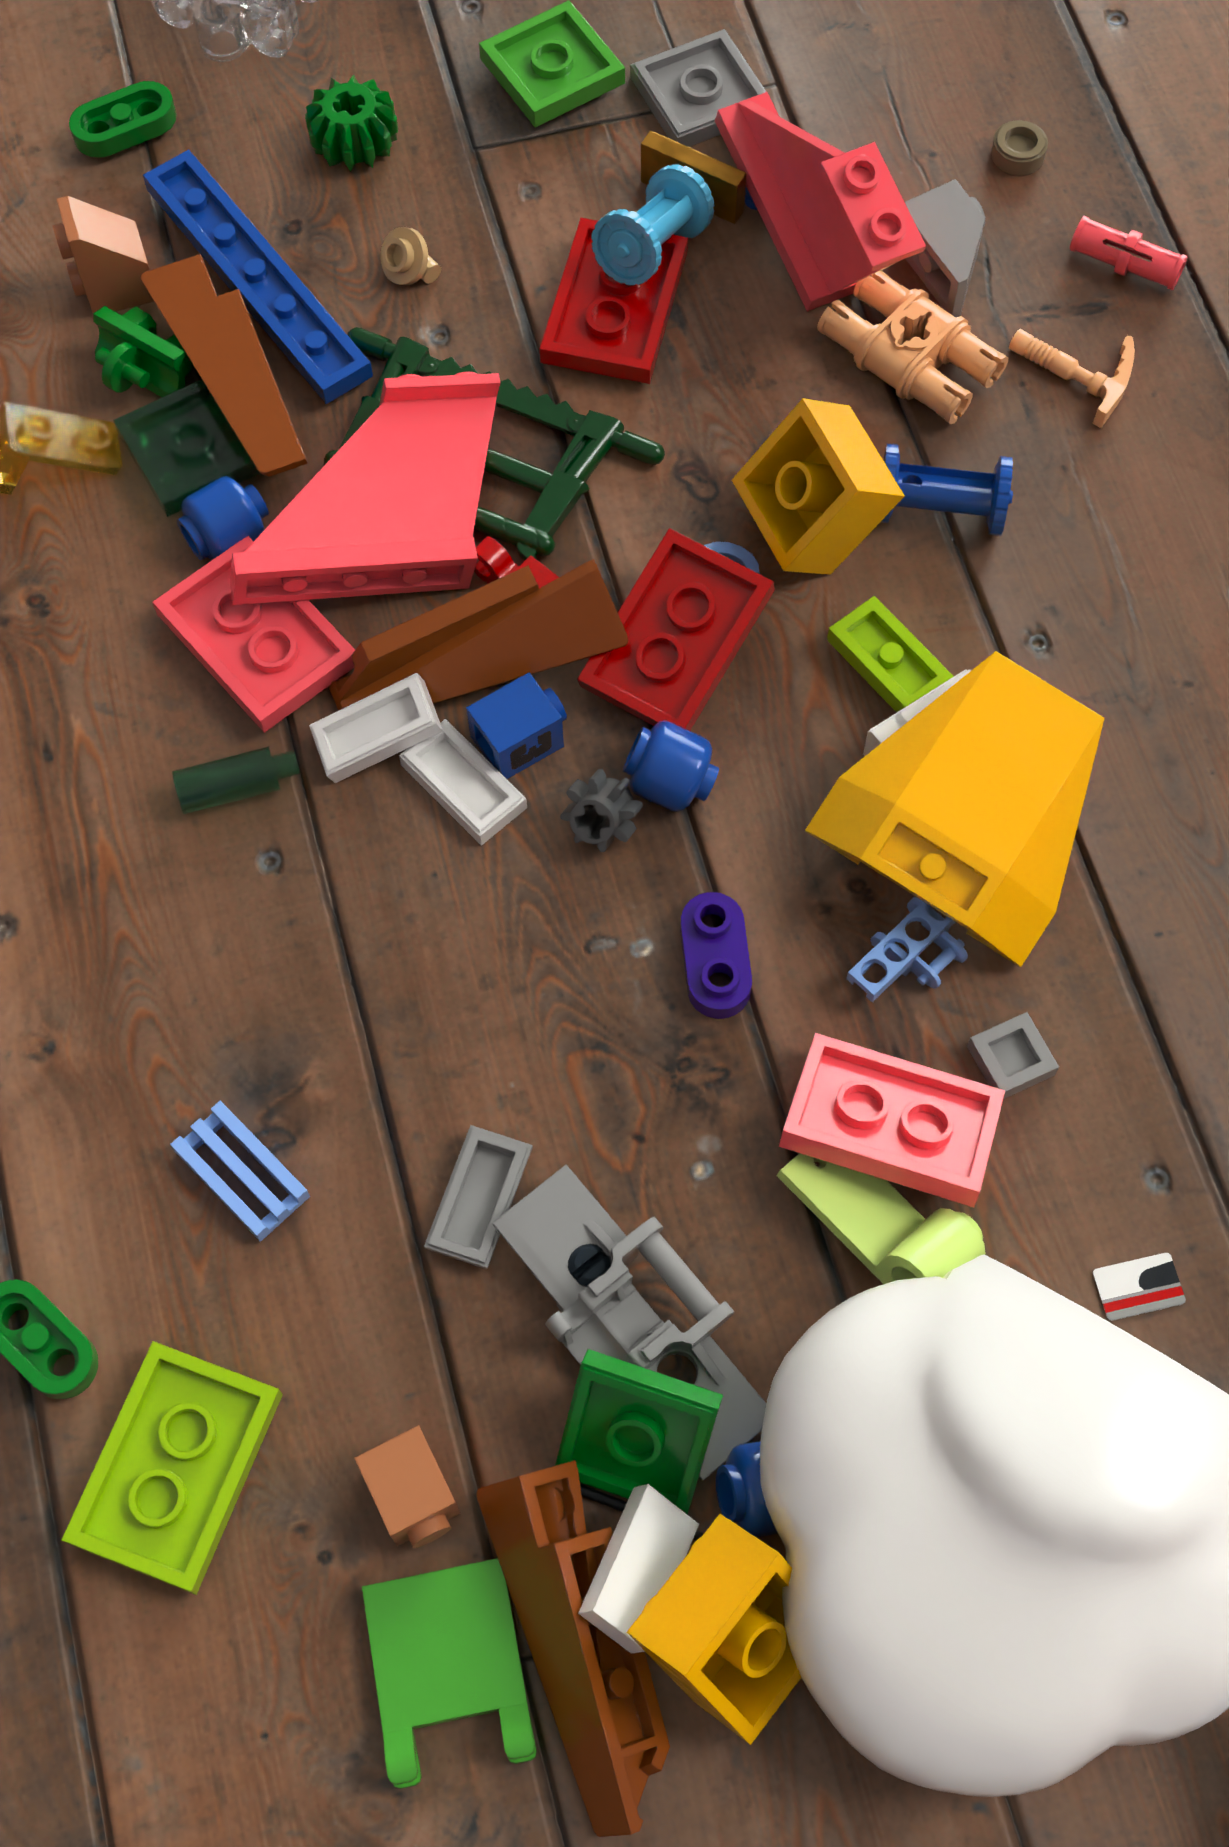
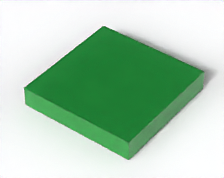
[555,1349,723,1515]

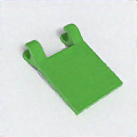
[362,1558,537,1789]

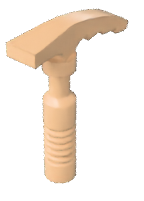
[1009,329,1135,428]

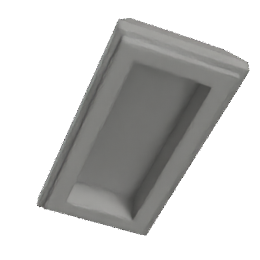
[424,1125,533,1269]

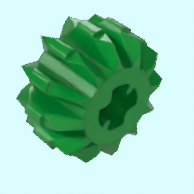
[305,75,398,172]

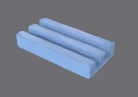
[170,1100,310,1242]

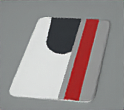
[1093,1253,1186,1321]

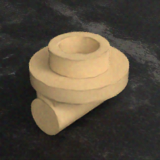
[380,227,441,285]

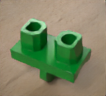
[93,306,194,404]

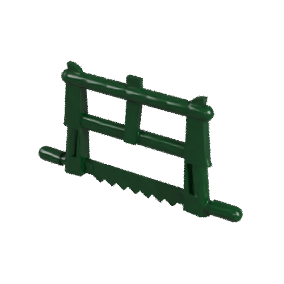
[324,327,665,560]

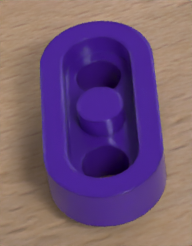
[680,892,752,1019]

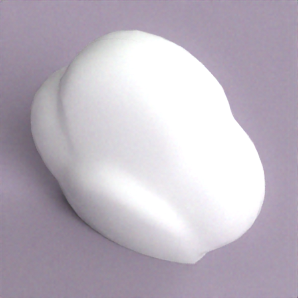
[760,1254,1229,1797]

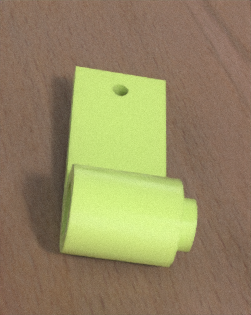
[776,1153,986,1284]

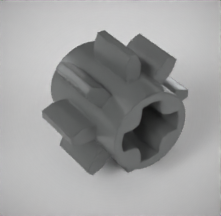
[560,769,643,852]

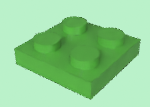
[479,0,625,128]

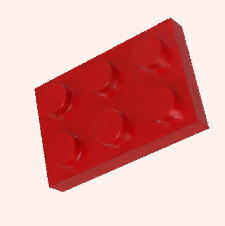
[539,217,688,384]
[577,528,775,731]

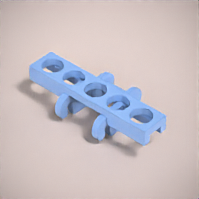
[846,897,968,1002]

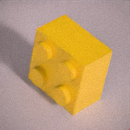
[731,398,905,575]
[627,1514,801,1745]

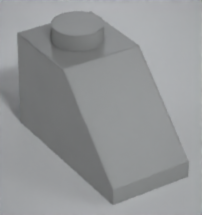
[905,179,986,317]

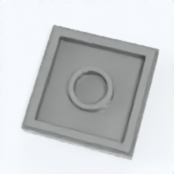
[630,29,773,147]

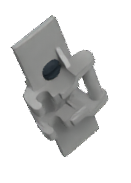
[493,1164,766,1481]

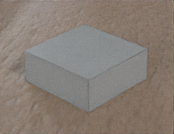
[967,1012,1059,1099]

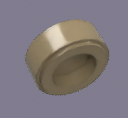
[991,120,1048,176]

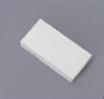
[309,673,443,783]
[399,719,527,846]
[578,1484,699,1654]

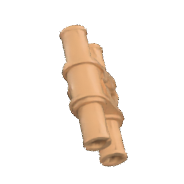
[817,271,1008,424]

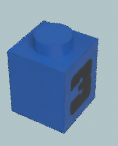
[466,672,567,779]

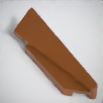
[141,254,307,477]
[328,559,628,711]
[476,1460,670,1837]

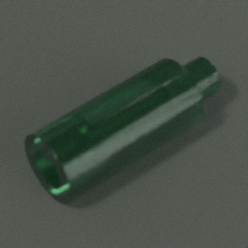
[172,746,300,814]

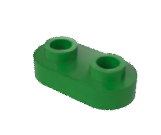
[69,81,177,157]
[0,1280,98,1399]

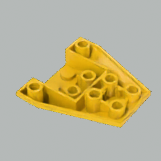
[805,651,1105,967]

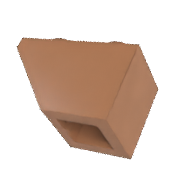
[52,196,154,313]

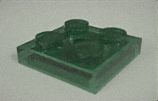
[113,379,260,517]

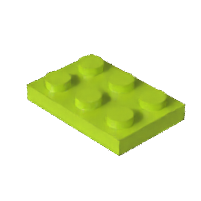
[62,1341,283,1595]

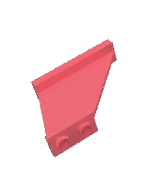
[715,92,926,312]
[230,372,501,605]

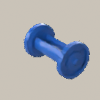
[881,443,1013,536]

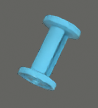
[591,164,714,285]

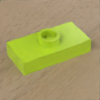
[827,596,954,712]

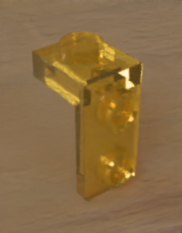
[0,402,122,495]

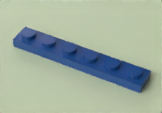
[143,149,373,404]

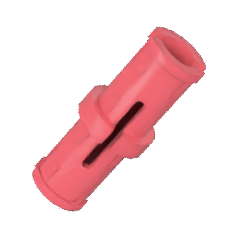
[1070,216,1188,290]

